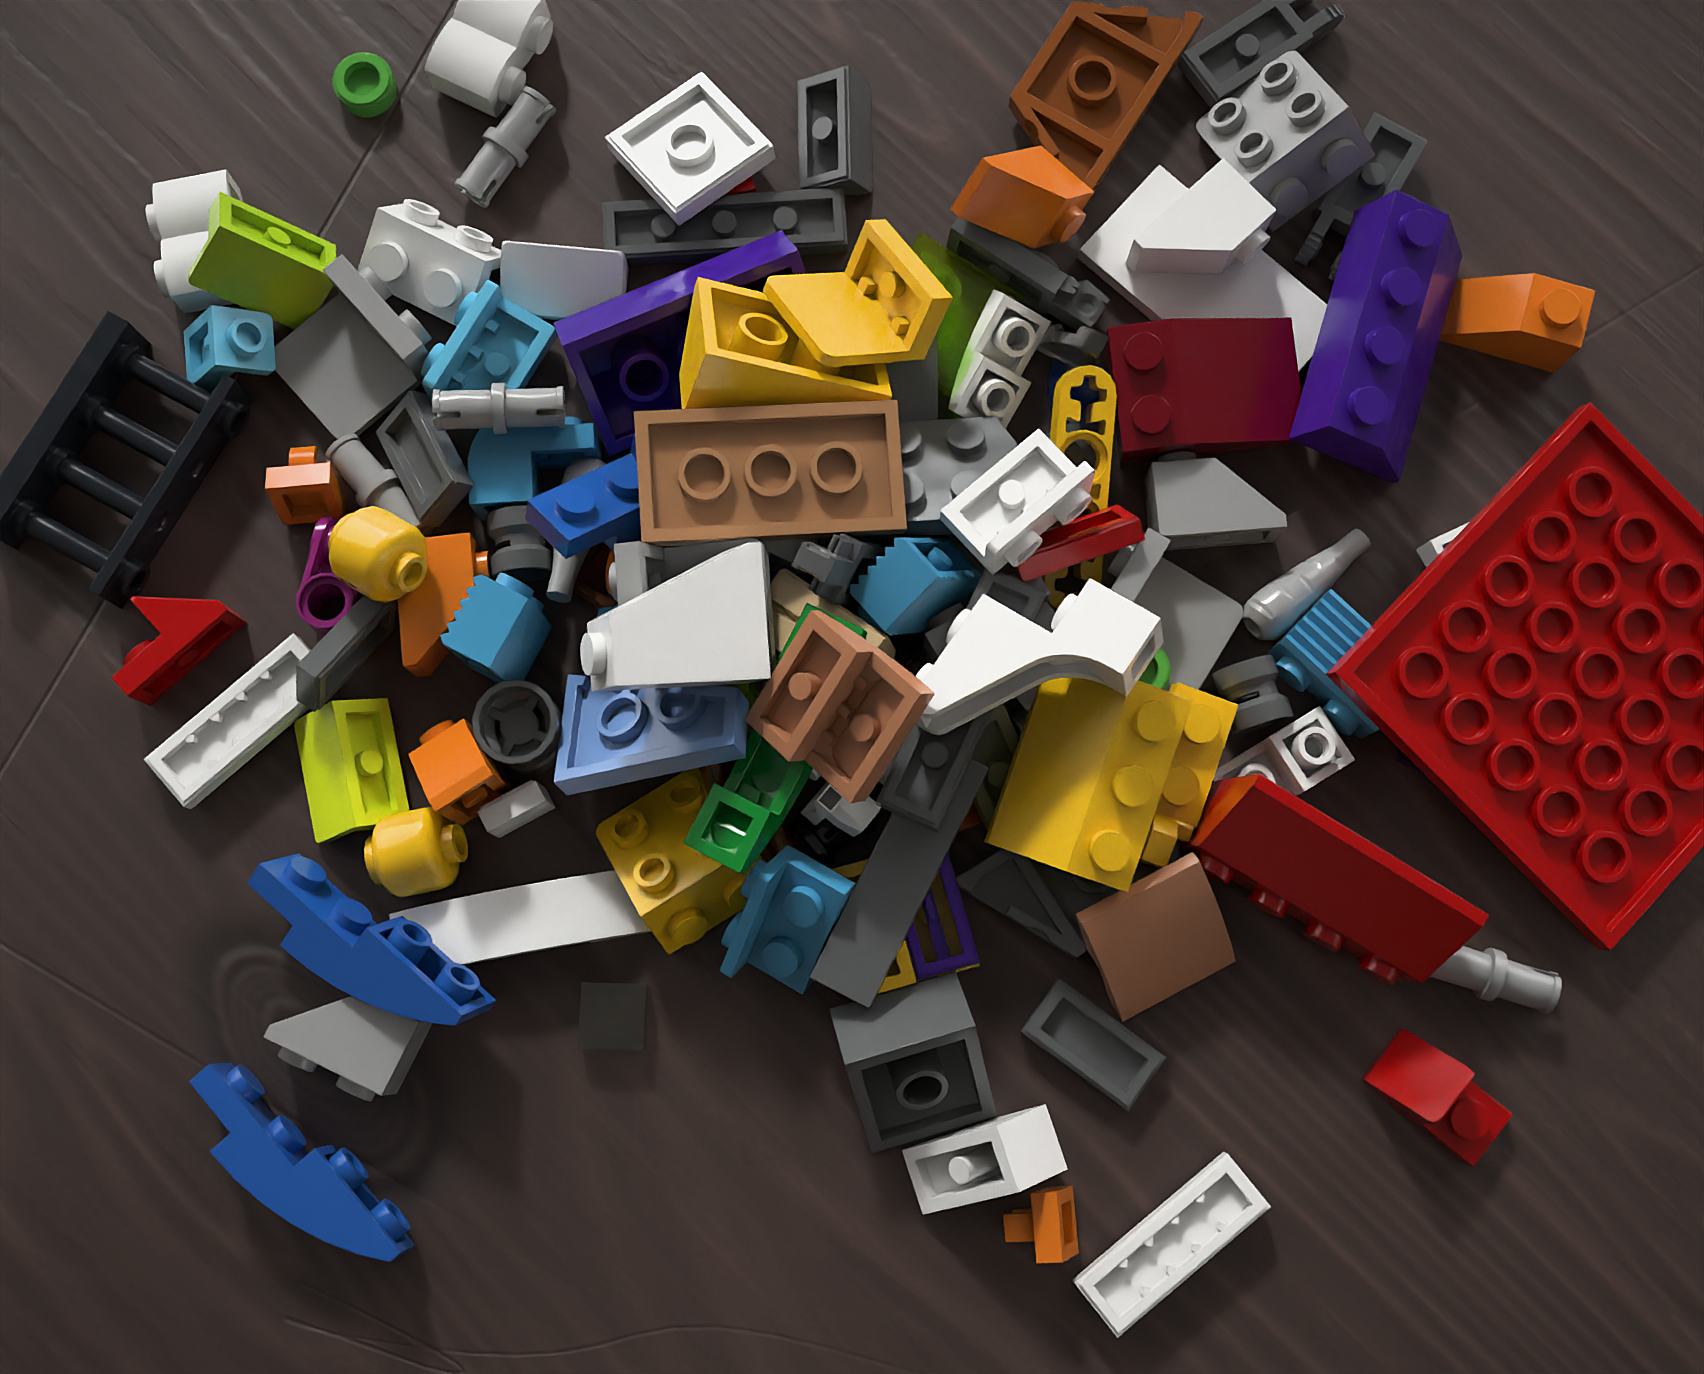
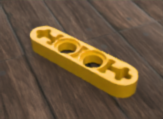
[1041,365,1117,610]

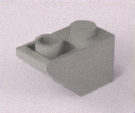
[264,996,432,1101]

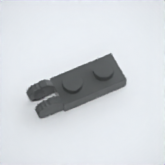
[1177,0,1346,109]
[1295,112,1428,281]

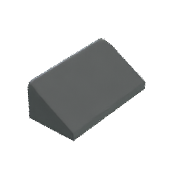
[797,65,873,195]

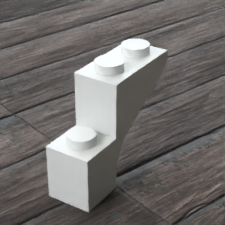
[915,578,1164,735]

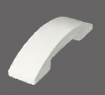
[389,870,651,966]

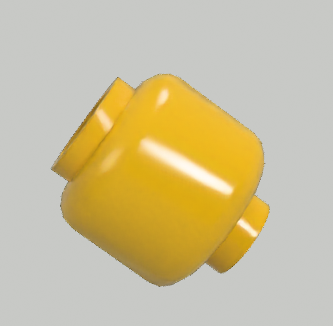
[328,506,428,603]
[364,806,468,897]

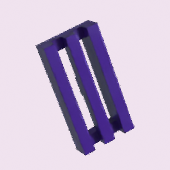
[905,854,980,981]

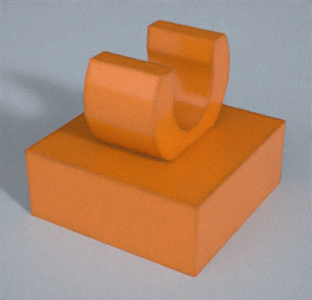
[265,446,346,525]
[1003,1185,1079,1263]

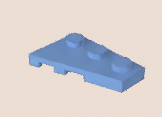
[554,674,749,795]

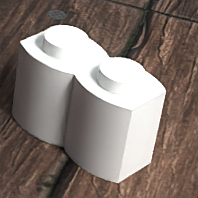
[424,0,553,118]
[146,170,243,313]

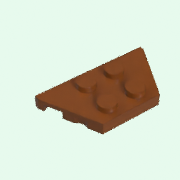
[1008,1,1204,211]

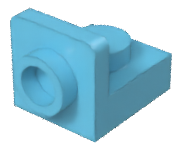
[184,305,276,392]

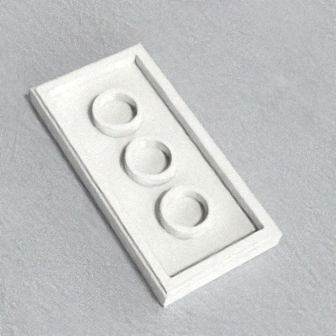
[1077,165,1327,372]

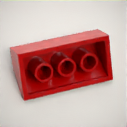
[1179,774,1489,986]

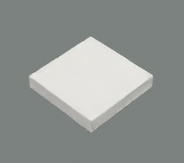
[605,72,776,226]

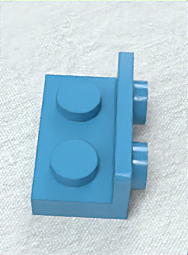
[720,845,855,995]

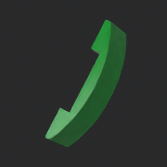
[683,603,868,875]

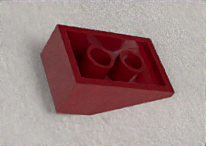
[1105,317,1301,465]

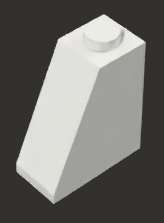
[580,542,771,691]

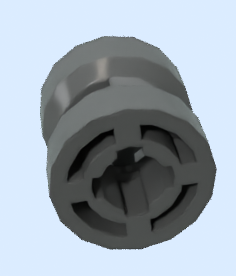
[486,506,553,583]
[1212,655,1294,736]

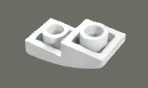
[948,289,1051,429]
[1209,706,1355,796]

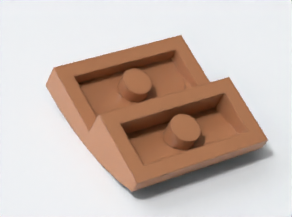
[744,610,935,803]
[1076,852,1236,1022]

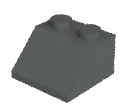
[829,971,997,1154]

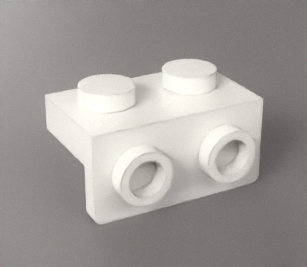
[357,199,501,326]
[940,428,1095,575]

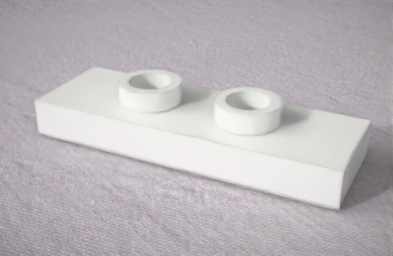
[144,633,311,809]
[1072,1152,1271,1338]

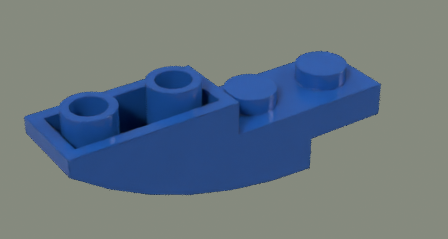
[525,434,641,559]
[247,853,496,1026]
[189,1062,415,1262]

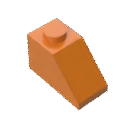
[951,146,1094,249]
[1439,273,1596,373]
[398,532,493,677]
[408,718,515,826]

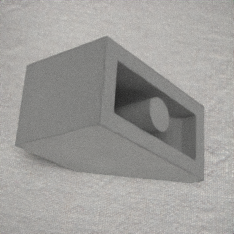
[1143,451,1287,551]

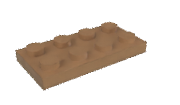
[634,400,907,546]

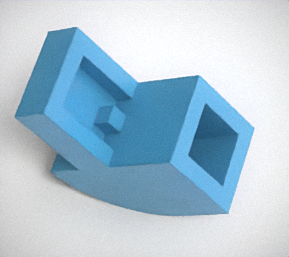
[468,417,602,521]

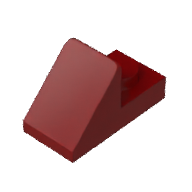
[111,597,247,707]
[1361,1029,1513,1167]

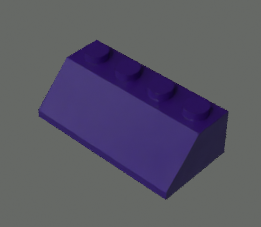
[1289,190,1463,483]
[553,230,806,456]

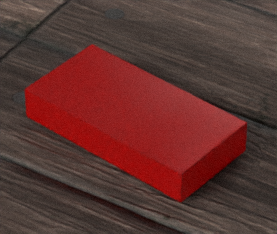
[1006,505,1145,582]

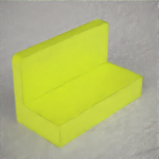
[294,698,410,843]

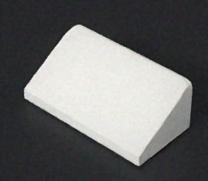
[500,241,629,320]

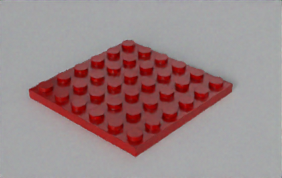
[1326,402,1704,950]

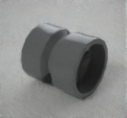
[472,680,563,776]

